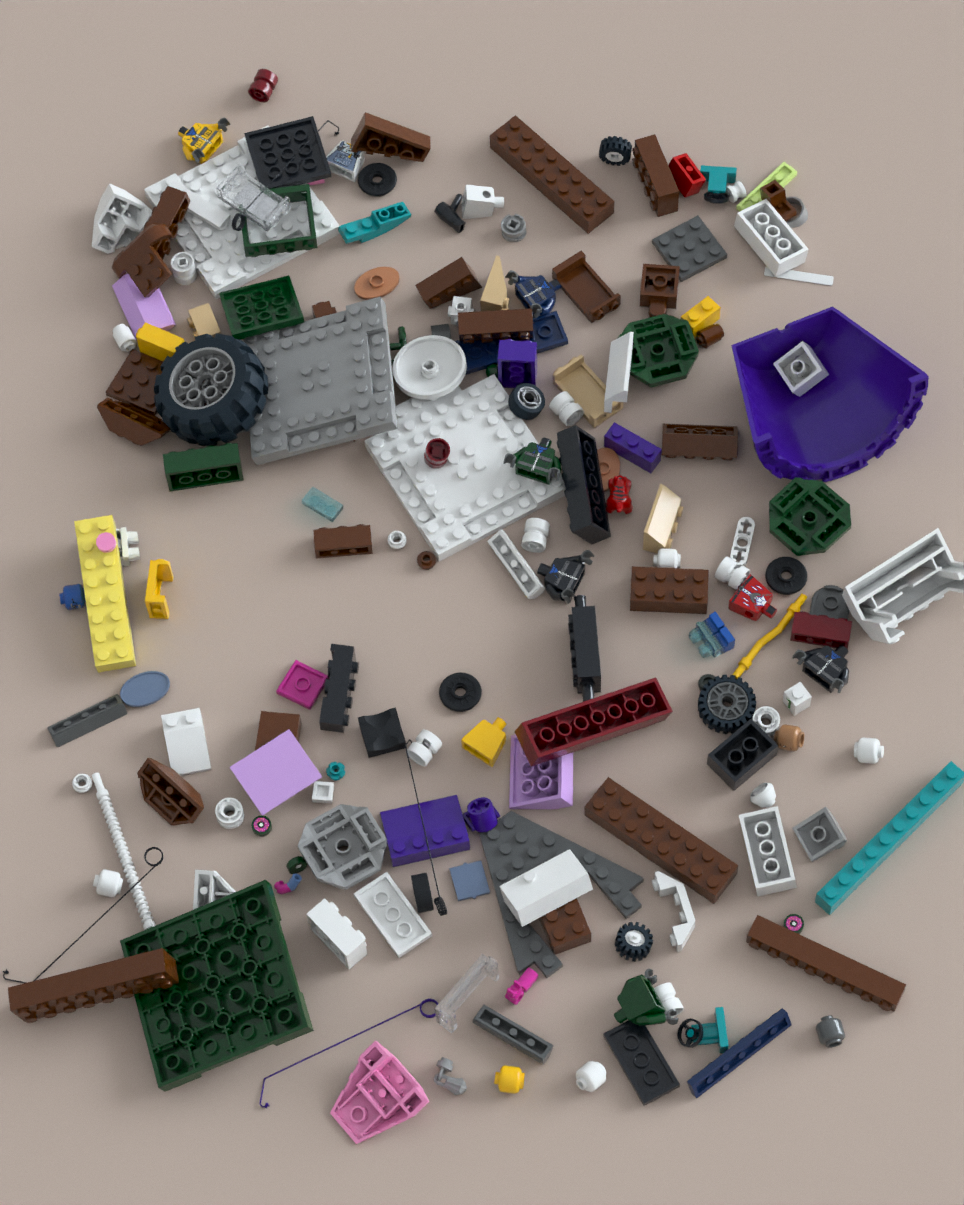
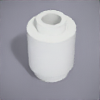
[112,324,137,352]

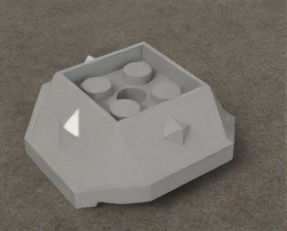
[298,804,387,890]

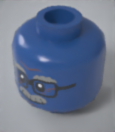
[59,584,86,610]

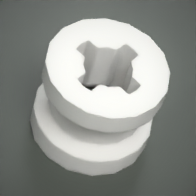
[726,181,747,203]

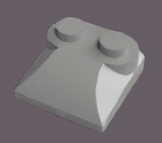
[793,807,847,862]

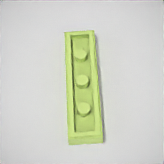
[736,162,797,212]

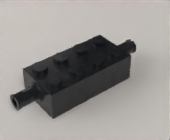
[568,595,601,702]

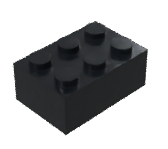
[707,719,778,791]

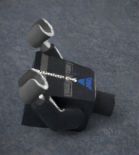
[537,550,594,604]
[792,645,849,693]

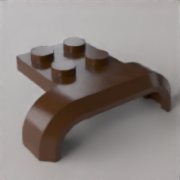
[112,223,172,298]

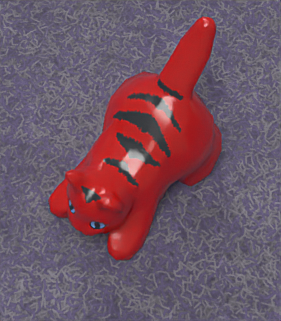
[606,475,633,514]

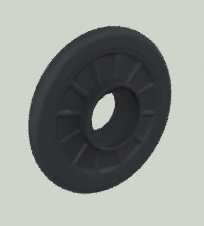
[358,163,397,196]
[765,557,807,595]
[439,672,482,712]

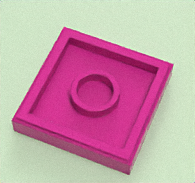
[276,660,329,710]

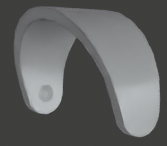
[786,196,808,228]

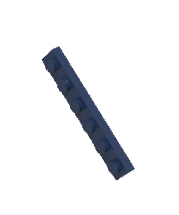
[687,1008,792,1098]

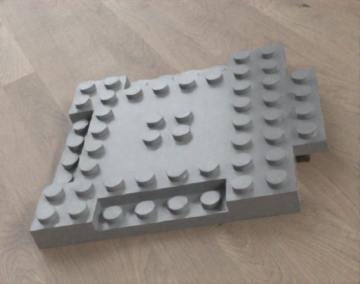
[238,296,398,465]

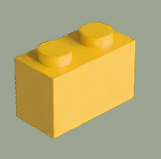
[681,296,721,338]

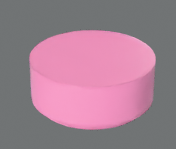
[96,532,116,553]

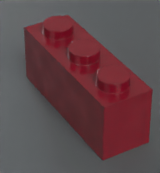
[790,611,852,649]

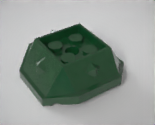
[618,314,699,388]
[769,477,852,556]

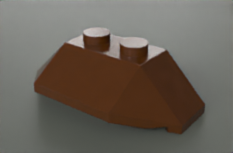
[97,398,170,446]
[137,758,204,825]

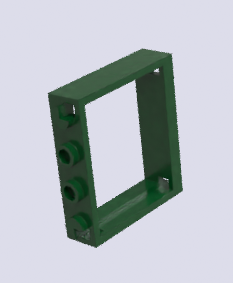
[238,184,318,257]

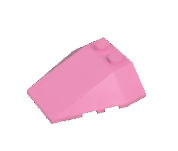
[330,1041,429,1144]

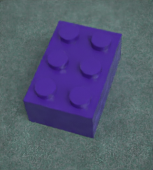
[498,339,537,388]

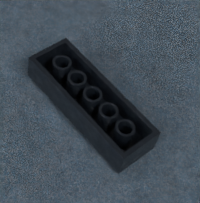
[557,425,611,544]

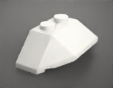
[193,870,236,910]

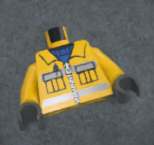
[178,117,230,164]

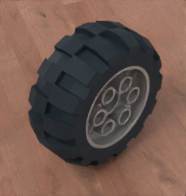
[154,333,268,446]

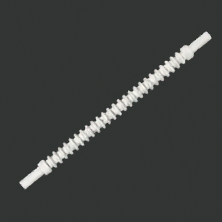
[92,773,156,930]

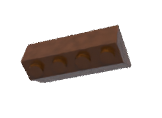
[662,423,738,460]

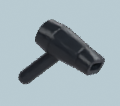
[434,194,466,233]

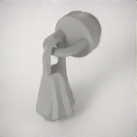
[434,1057,467,1095]

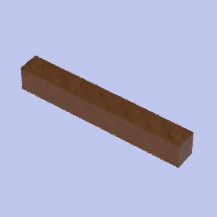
[746,915,906,1012]

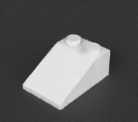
[161,708,211,776]

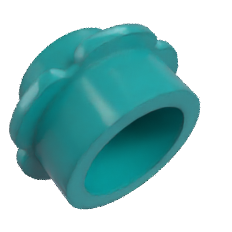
[326,762,345,780]

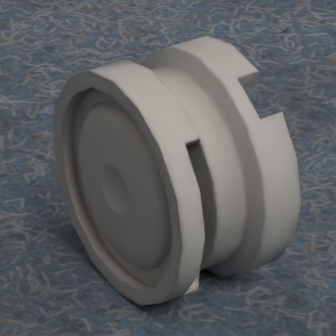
[501,214,526,242]

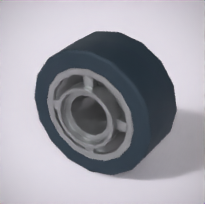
[508,383,545,420]

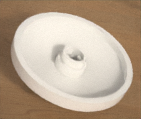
[392,335,467,400]

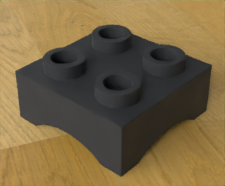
[358,707,406,758]

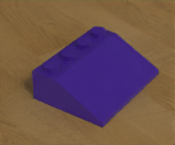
[380,795,470,867]

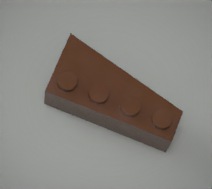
[351,112,431,162]
[144,186,190,260]

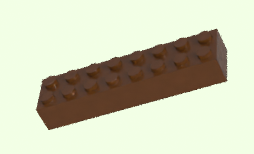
[490,115,614,234]
[585,777,738,904]
[8,948,179,1023]

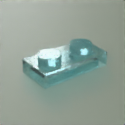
[302,487,344,522]

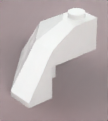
[92,184,152,254]

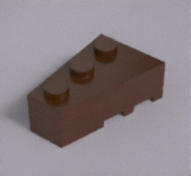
[415,257,482,309]

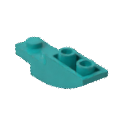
[338,202,411,244]

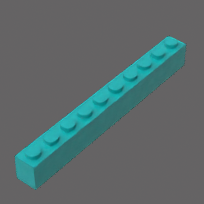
[815,761,964,915]

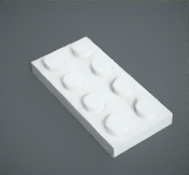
[354,872,432,958]

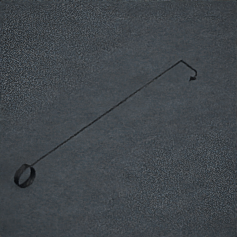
[232,120,339,231]
[405,739,447,916]
[3,847,163,983]

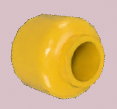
[494,1065,525,1094]

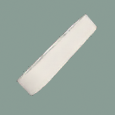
[730,517,755,567]

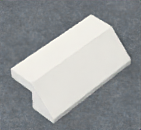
[604,332,634,413]

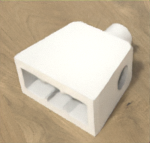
[461,185,504,219]

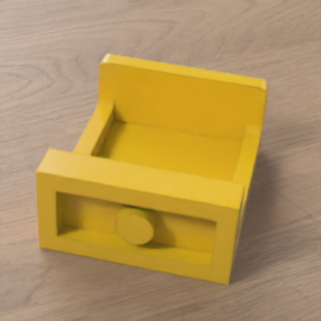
[145,559,174,619]

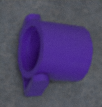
[463,797,500,832]

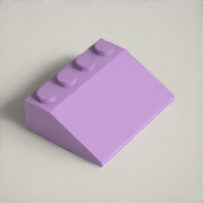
[509,735,573,809]

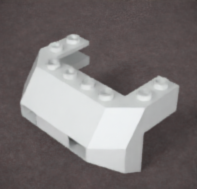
[842,528,964,644]

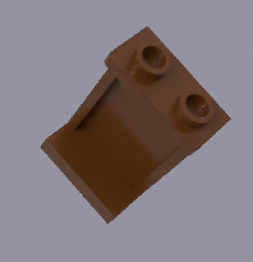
[552,250,621,323]

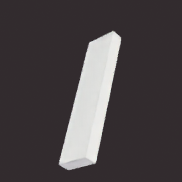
[169,181,231,230]

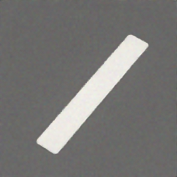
[764,266,834,286]

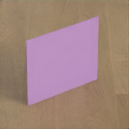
[230,729,322,816]

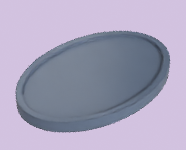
[120,671,170,707]

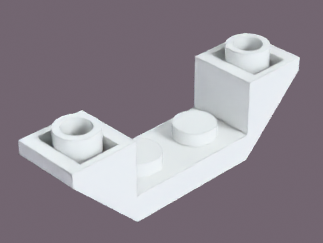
[652,871,695,952]

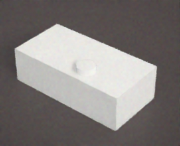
[734,199,809,277]
[739,806,797,896]
[499,849,593,927]

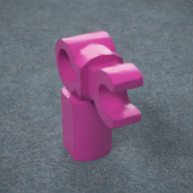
[505,967,538,1005]

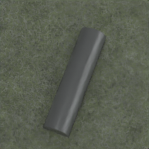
[473,1005,554,1064]

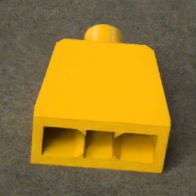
[461,717,507,767]

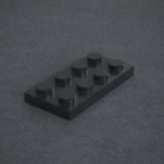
[603,1020,680,1106]

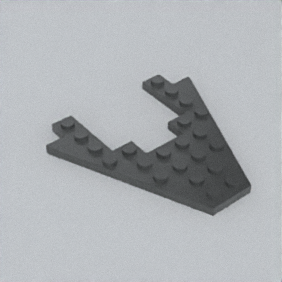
[480,811,644,978]

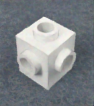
[448,296,475,326]

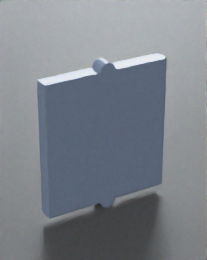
[449,860,490,901]

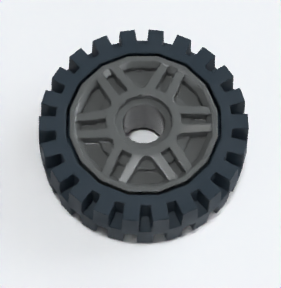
[698,675,756,734]

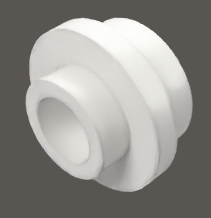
[388,531,407,549]
[72,774,92,793]

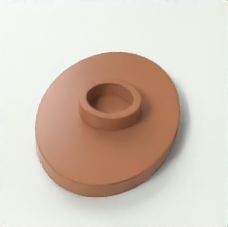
[354,267,399,300]
[597,448,620,492]

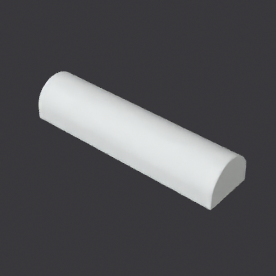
[487,529,545,599]

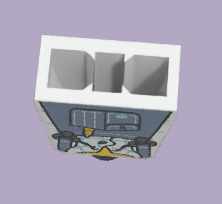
[326,141,365,182]

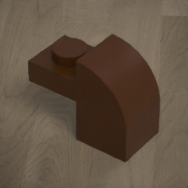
[760,180,797,221]

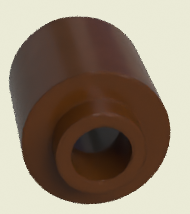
[696,324,724,348]

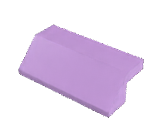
[112,274,176,343]

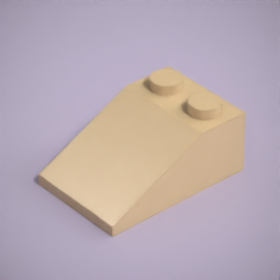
[480,255,510,311]

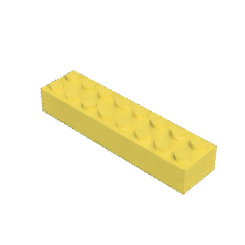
[74,515,136,673]

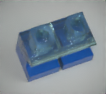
[689,611,735,658]

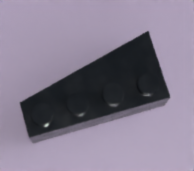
[319,644,359,733]

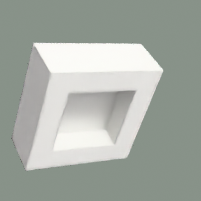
[312,781,334,804]

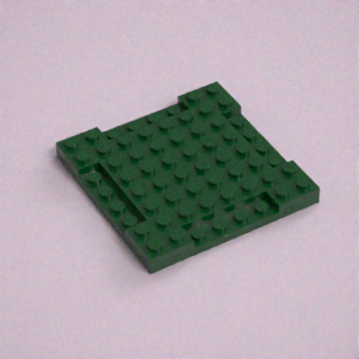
[120,880,314,1092]

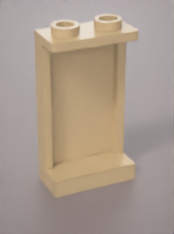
[553,354,623,428]

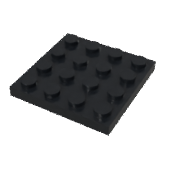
[244,116,332,190]

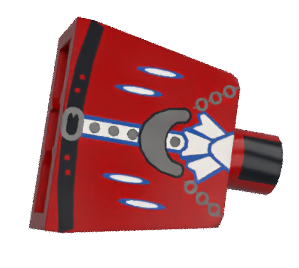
[728,574,777,621]

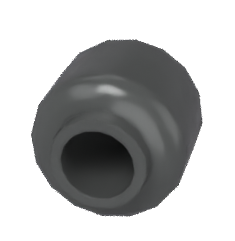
[816,1015,845,1048]

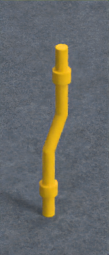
[732,594,807,679]

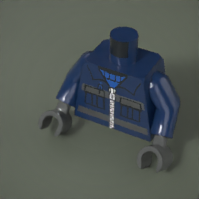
[505,270,561,318]

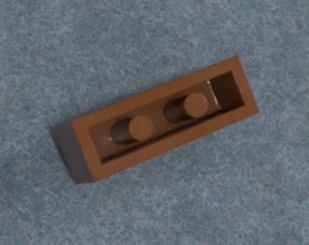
[313,524,373,559]

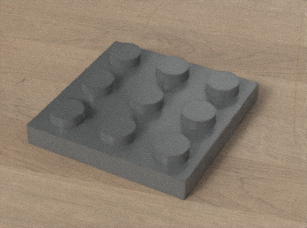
[652,215,727,282]

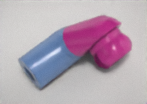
[274,874,302,895]

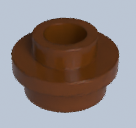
[417,551,436,570]

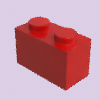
[668,153,706,198]

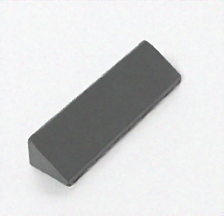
[47,694,127,747]

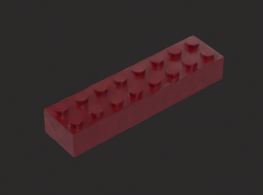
[515,677,673,767]

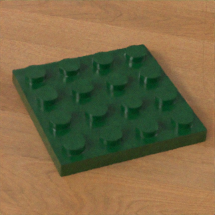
[219,275,305,340]

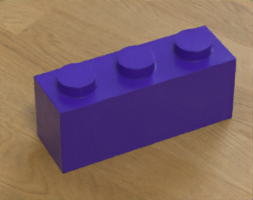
[604,422,662,474]

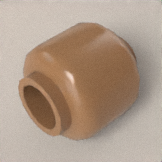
[774,724,805,751]

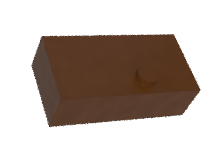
[255,711,302,751]

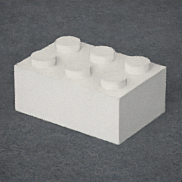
[306,898,367,970]

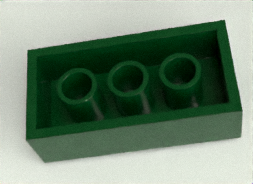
[163,443,244,492]

